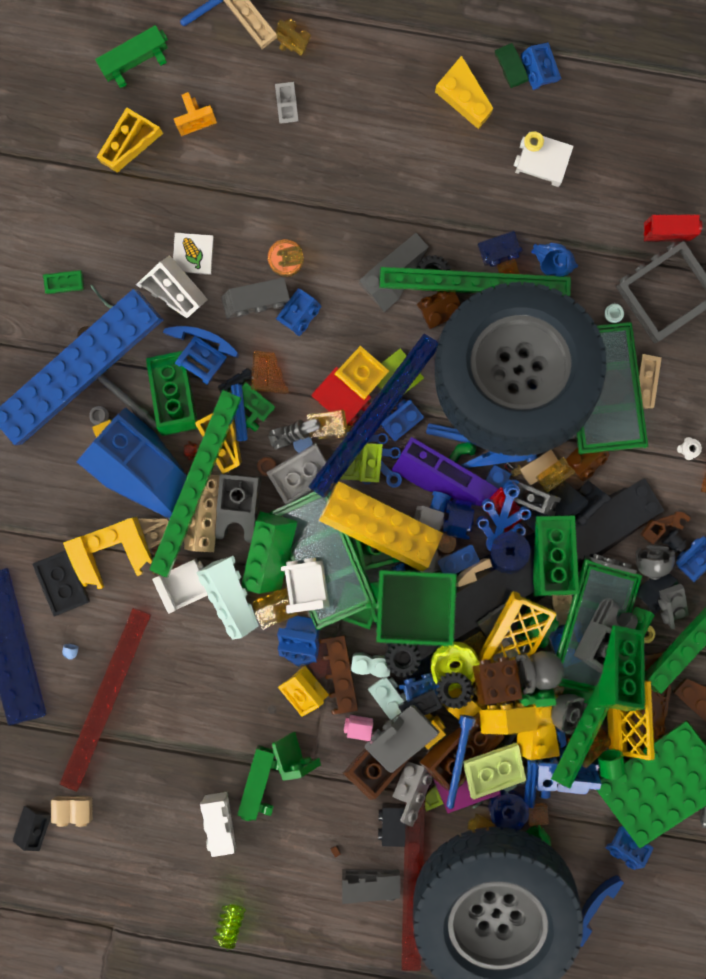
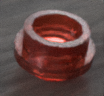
[184,441,197,460]

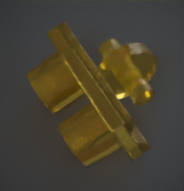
[275,18,311,56]
[536,457,575,493]

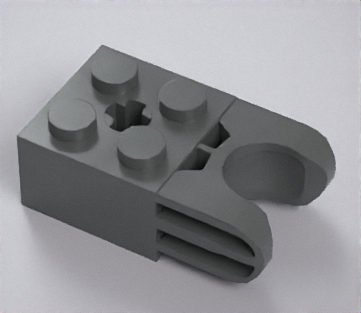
[215,473,262,543]
[574,598,638,673]

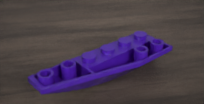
[391,437,498,506]

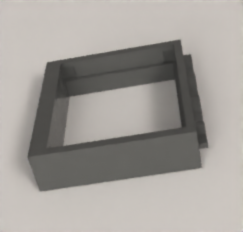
[616,241,706,344]

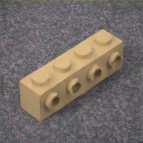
[184,475,220,552]

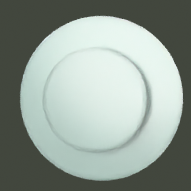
[604,304,624,323]

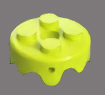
[431,642,479,691]

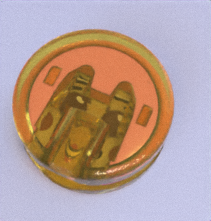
[268,239,304,277]

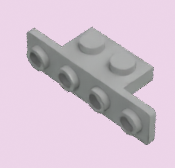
[392,749,432,827]

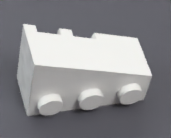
[136,255,208,318]
[200,792,236,857]

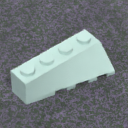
[196,556,259,640]

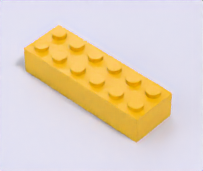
[318,482,443,572]

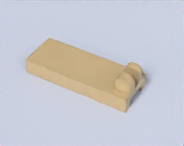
[635,354,662,409]

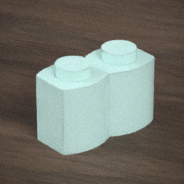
[351,652,390,677]

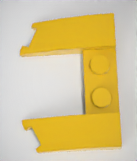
[63,517,153,589]

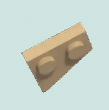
[125,518,169,549]

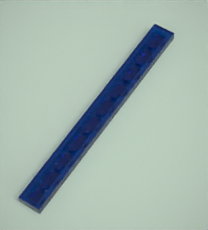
[308,334,438,499]

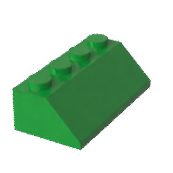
[241,511,298,594]

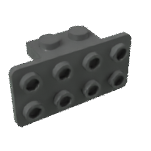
[365,705,439,773]

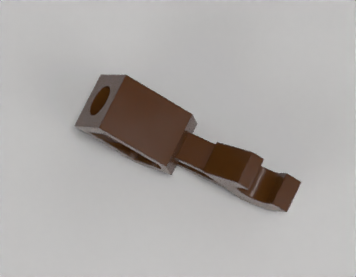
[640,512,691,544]

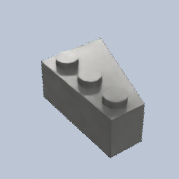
[342,869,400,904]

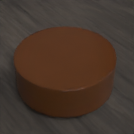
[257,457,277,476]

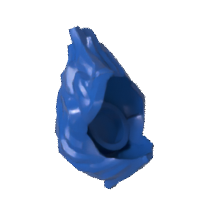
[531,243,578,277]

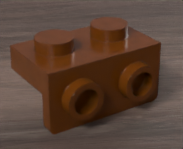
[416,291,461,329]
[563,435,610,482]

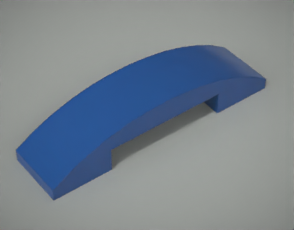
[163,326,239,358]
[581,875,624,947]

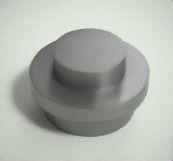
[89,406,109,425]

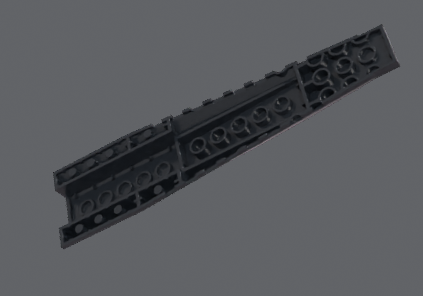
[373,478,664,680]

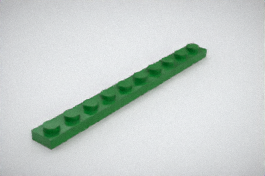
[379,267,571,297]
[149,390,242,578]
[551,606,655,789]

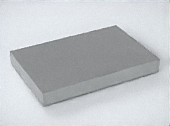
[266,443,335,505]

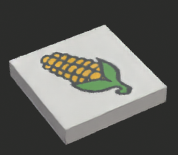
[173,233,214,275]

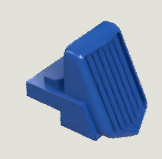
[277,615,319,667]
[557,746,601,794]

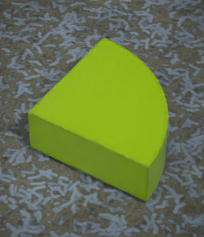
[425,785,443,811]

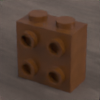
[473,657,522,705]

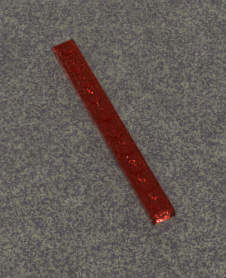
[59,608,151,792]
[401,800,425,971]

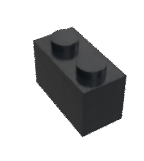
[378,803,406,847]

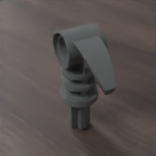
[268,418,321,450]

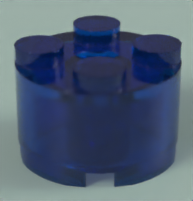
[443,498,476,540]
[490,531,531,574]
[488,789,529,832]

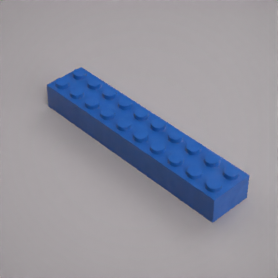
[0,289,164,445]

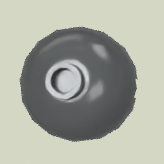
[636,545,675,580]
[551,693,587,734]

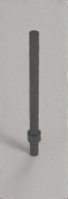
[97,374,157,430]

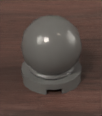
[515,651,564,694]

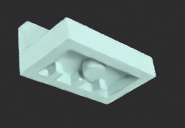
[368,677,407,720]

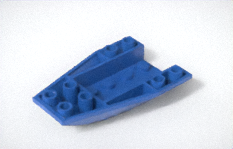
[77,407,188,519]

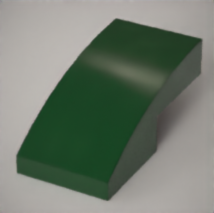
[495,43,528,88]

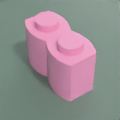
[344,715,373,741]

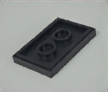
[522,479,589,531]
[32,550,90,617]

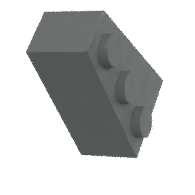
[221,278,290,319]

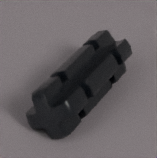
[218,368,253,393]

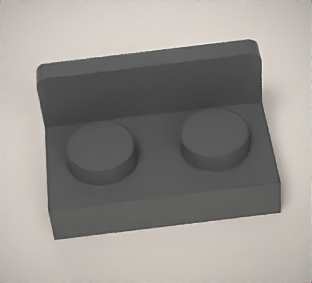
[658,584,689,630]

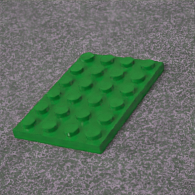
[597,720,706,848]

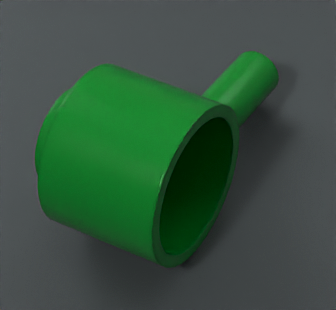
[594,746,626,780]

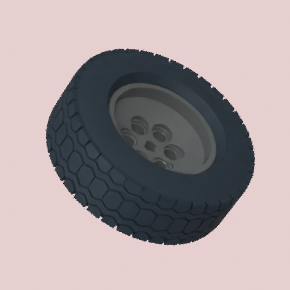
[434,282,607,456]
[413,827,583,979]

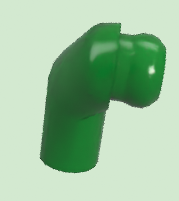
[448,442,476,463]

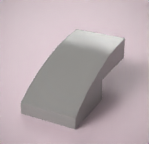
[275,82,299,123]

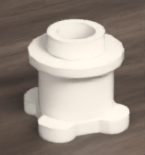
[677,437,702,460]

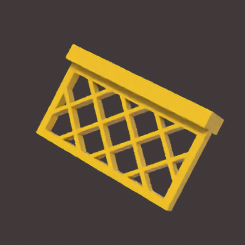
[478,591,556,663]
[607,681,655,760]

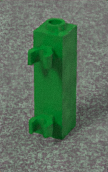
[95,25,168,89]
[237,745,279,821]

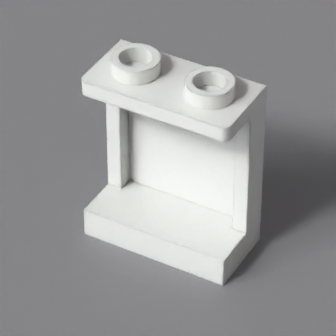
[514,132,573,187]
[281,558,330,613]
[152,559,208,614]

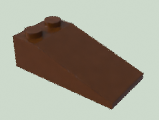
[420,712,505,792]
[343,715,412,800]

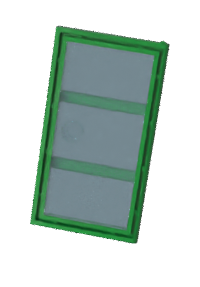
[576,322,649,454]
[269,486,378,630]
[556,559,642,693]

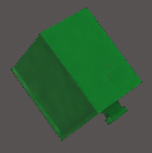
[366,570,456,646]

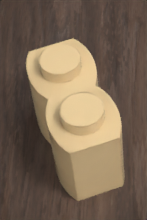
[51,796,92,827]

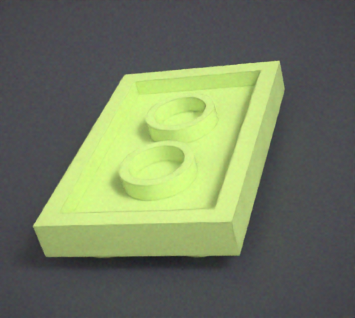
[463,743,526,800]

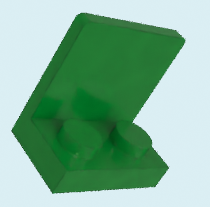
[272,732,321,781]

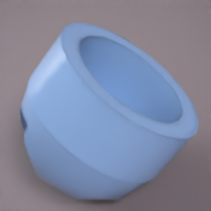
[62,644,79,660]

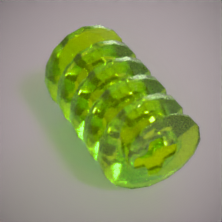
[213,904,246,949]

